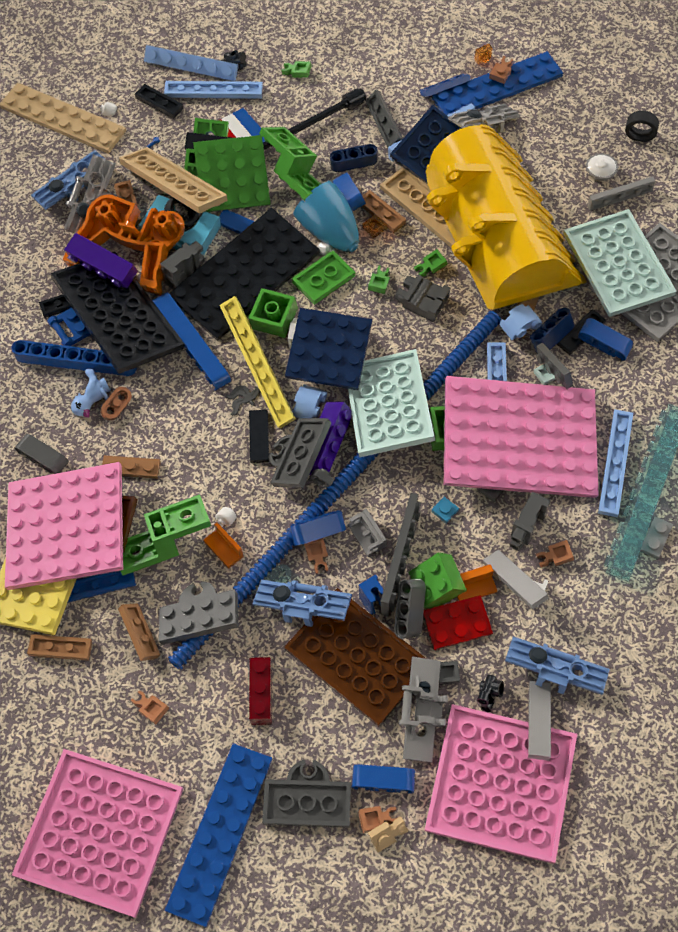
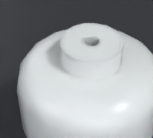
[100,102,117,117]
[318,241,336,256]
[215,507,236,527]

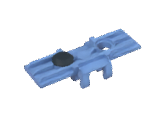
[31,150,105,210]
[253,579,352,627]
[505,636,610,695]

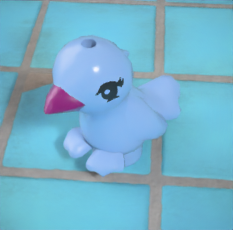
[71,369,111,418]

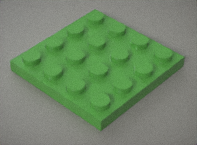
[193,135,271,212]

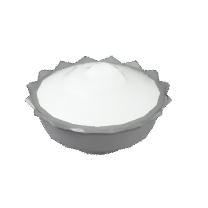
[585,153,619,181]

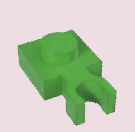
[281,61,312,78]
[414,249,448,277]
[368,265,390,294]

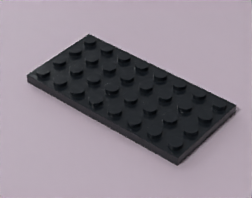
[169,207,320,341]
[51,251,184,374]

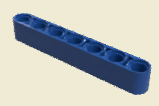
[152,292,231,391]
[11,340,137,376]

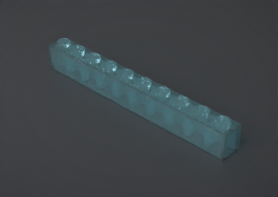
[604,404,678,582]

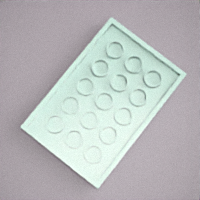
[563,209,677,317]
[348,349,435,457]

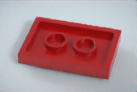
[423,595,493,650]

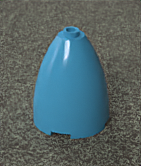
[293,181,359,252]

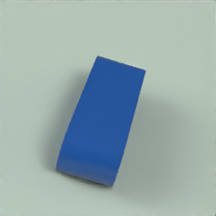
[332,172,366,212]
[578,318,634,361]
[290,510,346,545]
[352,764,415,794]

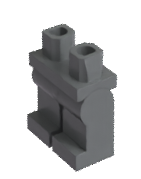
[160,241,205,289]
[395,274,451,322]
[509,492,550,551]

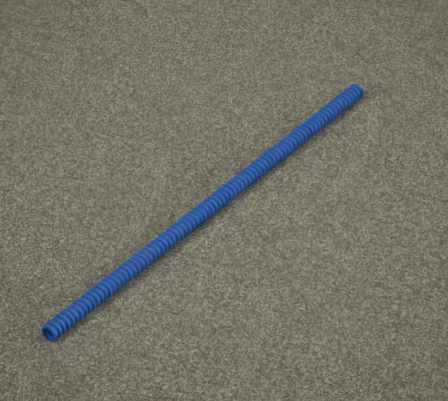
[168,311,501,670]

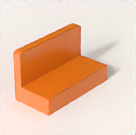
[203,522,244,569]
[457,564,497,601]

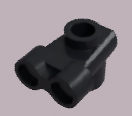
[220,50,247,70]
[477,674,504,712]

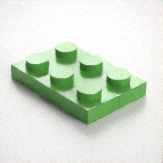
[292,250,355,305]

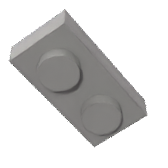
[640,517,673,559]

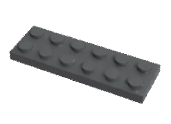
[381,493,421,617]

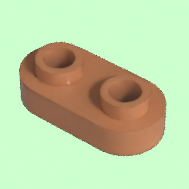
[101,387,132,420]

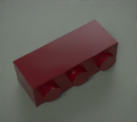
[249,657,272,725]

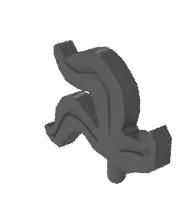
[226,386,260,416]

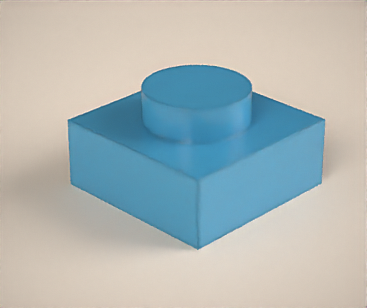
[431,497,459,523]

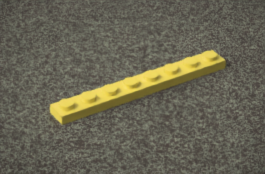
[220,296,296,429]

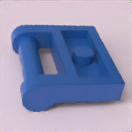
[47,308,91,346]

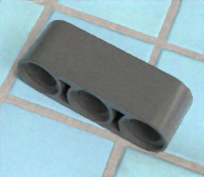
[14,433,69,474]
[394,579,426,639]

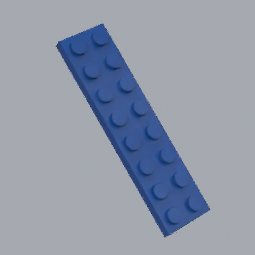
[432,51,563,115]
[165,743,273,928]

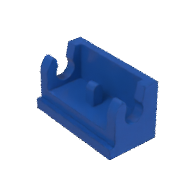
[359,574,383,615]

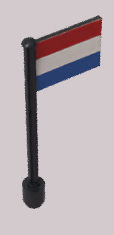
[220,88,366,150]

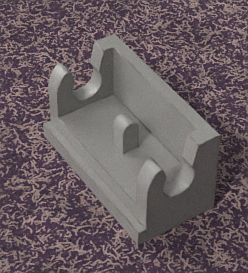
[348,509,387,556]

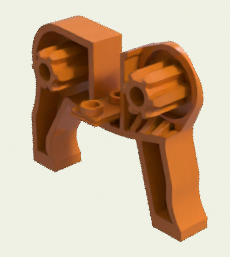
[62,195,185,296]

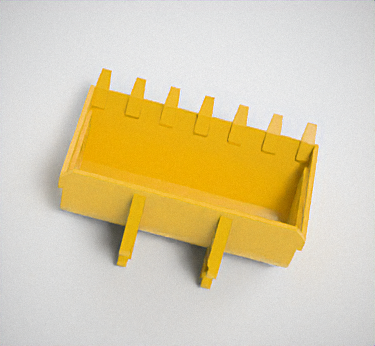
[426,124,587,310]

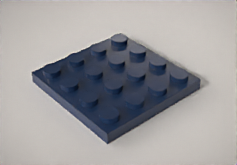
[390,105,462,183]
[285,307,373,390]

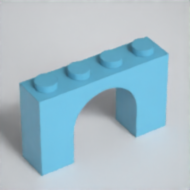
[139,195,221,256]

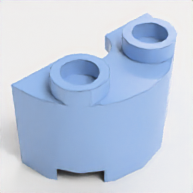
[499,304,542,340]
[292,384,327,418]

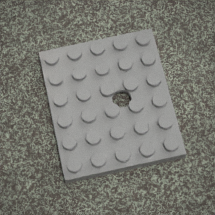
[589,223,678,342]

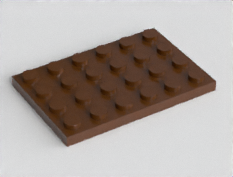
[284,588,427,727]

